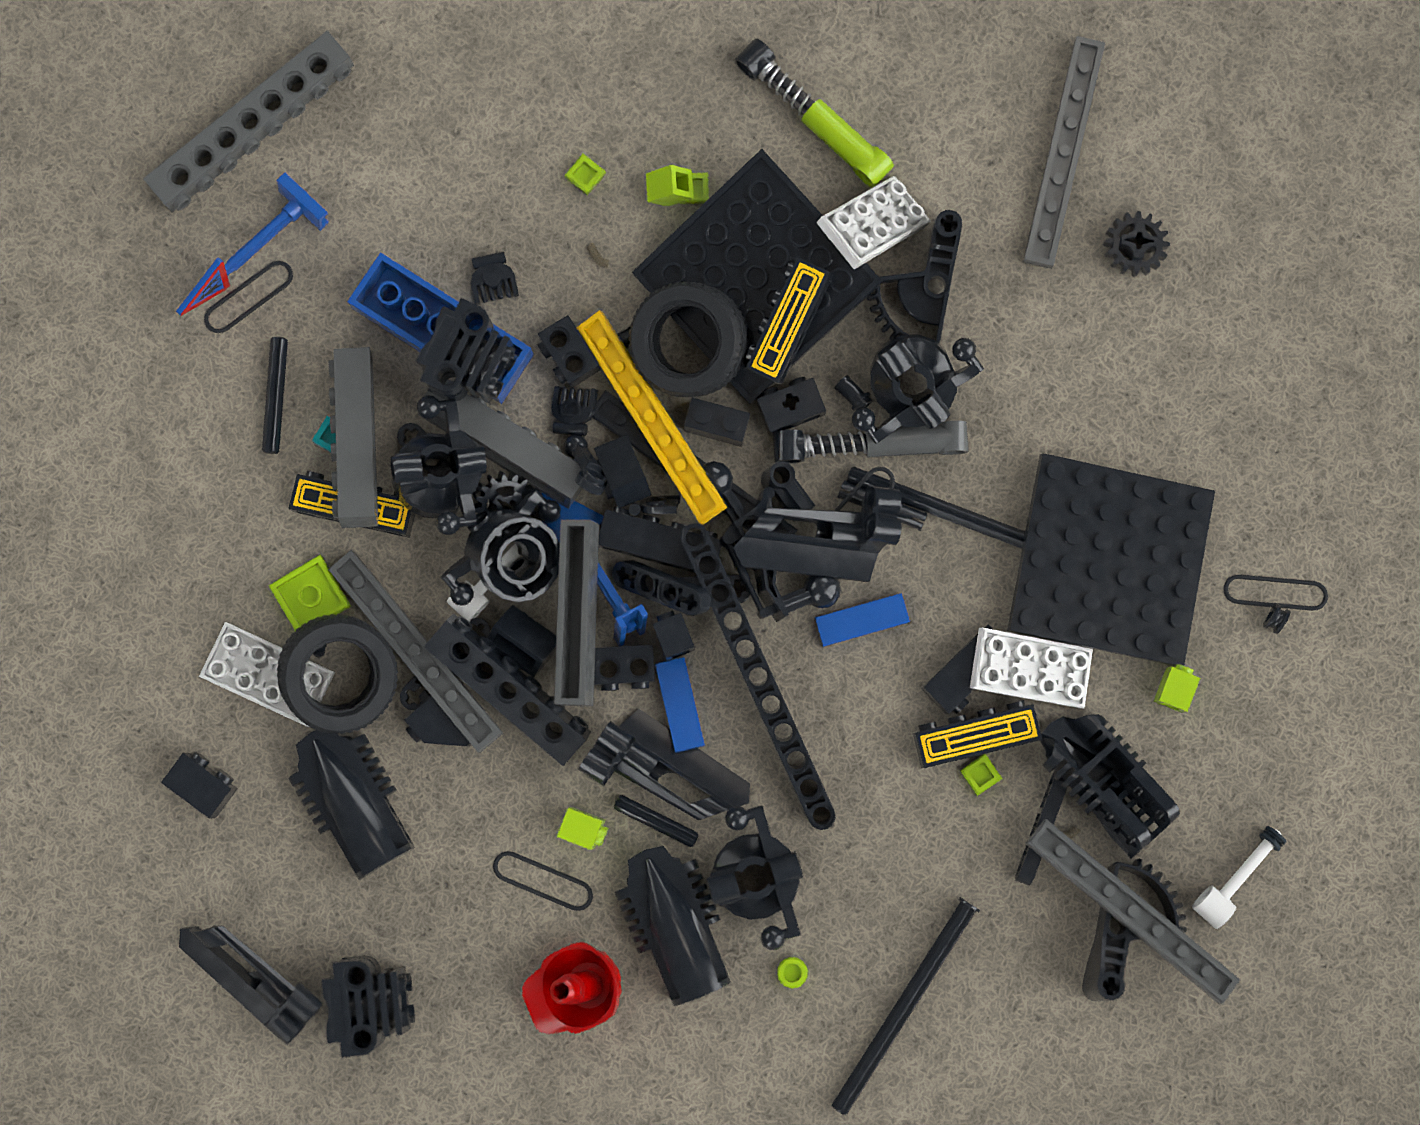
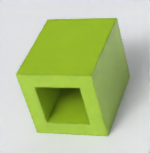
[646,165,694,206]
[1153,664,1200,713]

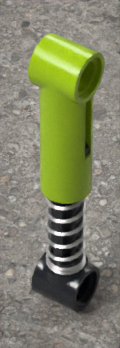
[735,38,894,188]

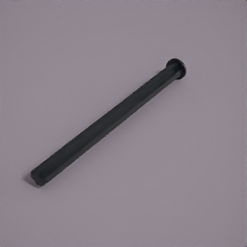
[847,467,1025,549]
[832,897,980,1115]

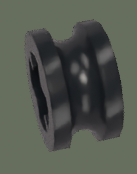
[1263,603,1291,634]

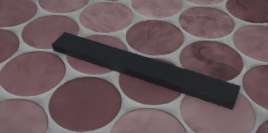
[592,390,798,535]

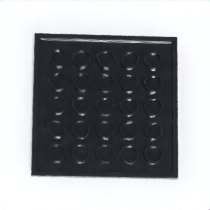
[632,149,883,404]
[1007,453,1215,666]

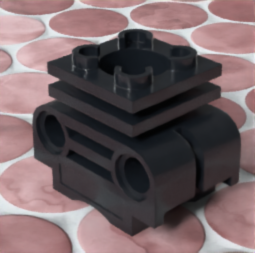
[416,298,517,403]
[321,956,415,1058]

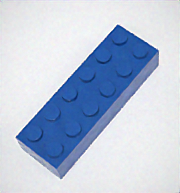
[347,252,534,404]

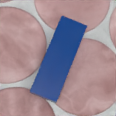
[815,593,910,647]
[655,657,705,753]

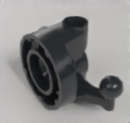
[852,334,984,444]
[390,395,487,536]
[441,488,561,606]
[707,805,803,951]

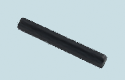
[262,337,288,454]

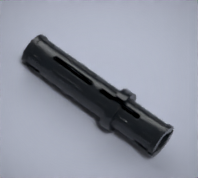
[837,480,928,531]

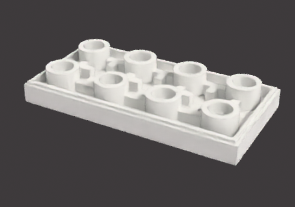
[816,176,931,269]
[199,622,335,727]
[970,628,1093,709]

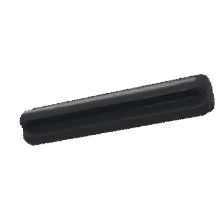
[614,795,699,847]

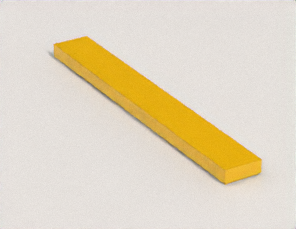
[576,310,728,525]

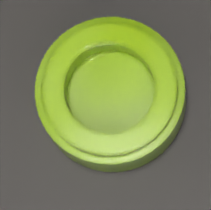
[777,957,808,988]

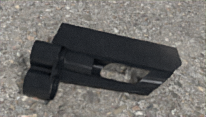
[732,486,902,582]
[578,709,750,821]
[179,926,324,1045]

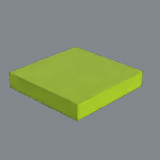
[268,555,352,632]

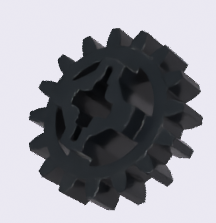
[1103,211,1170,277]
[472,471,537,515]

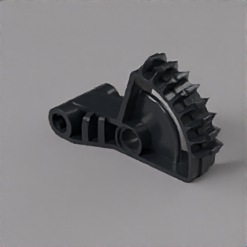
[867,210,962,344]
[1082,858,1187,1001]

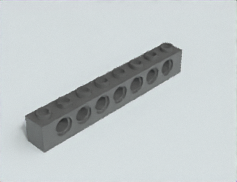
[143,30,354,212]

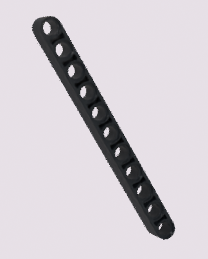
[681,523,836,830]

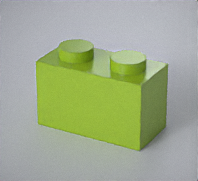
[557,807,608,850]

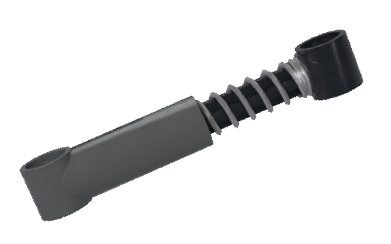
[773,421,969,464]

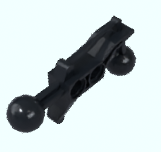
[701,461,841,622]

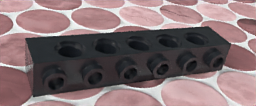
[424,613,591,766]

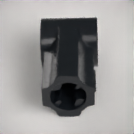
[761,461,816,522]

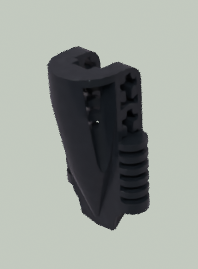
[1040,714,1180,859]
[288,730,414,880]
[614,846,731,1006]

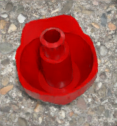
[522,942,622,1034]

